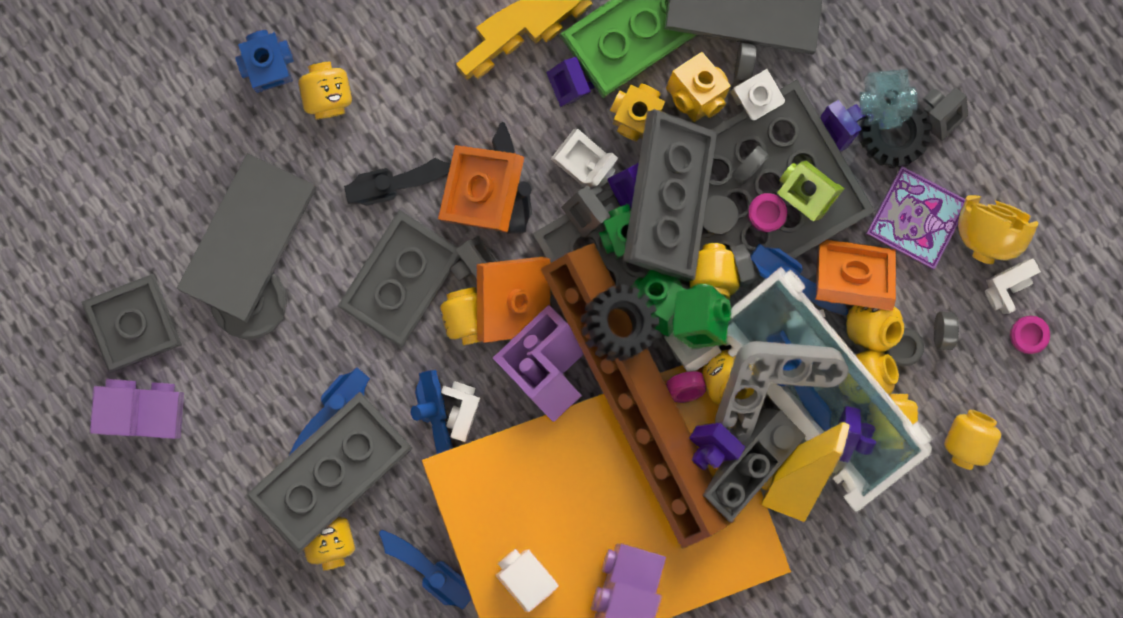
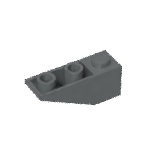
[703,408,806,522]

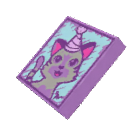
[865,166,965,270]

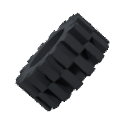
[859,96,932,168]
[581,285,659,361]

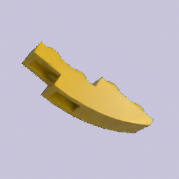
[456,0,593,80]

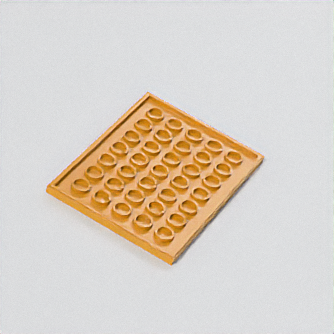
[421,365,791,618]

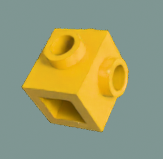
[666,52,731,122]
[610,83,667,142]

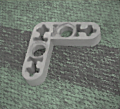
[715,342,848,443]

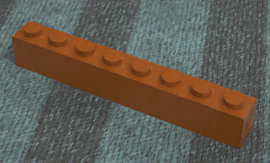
[541,243,735,549]

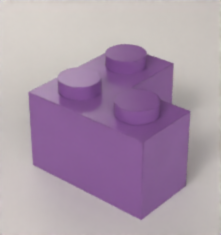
[493,305,583,422]
[90,379,184,439]
[591,543,666,618]

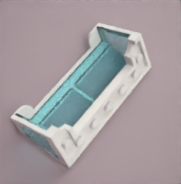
[725,267,932,512]

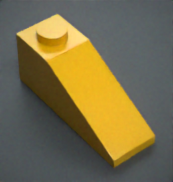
[761,422,850,522]

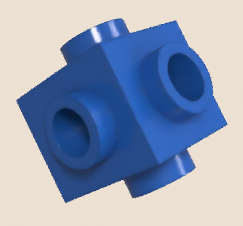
[235,30,294,93]

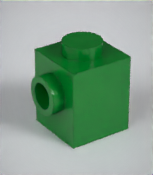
[672,284,732,349]

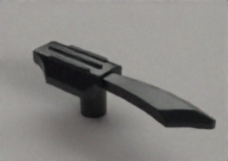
[492,122,532,234]
[344,158,451,206]

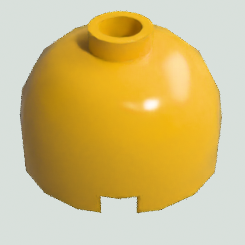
[958,195,1039,264]

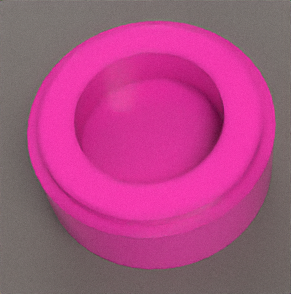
[748,193,787,233]
[1010,316,1050,354]
[666,371,706,403]

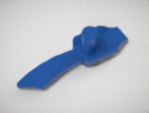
[750,244,848,316]
[766,330,832,431]
[289,367,370,455]
[410,369,453,454]
[379,530,471,610]

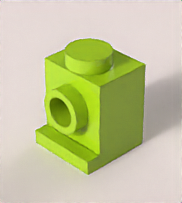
[777,161,845,222]

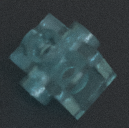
[859,69,917,130]

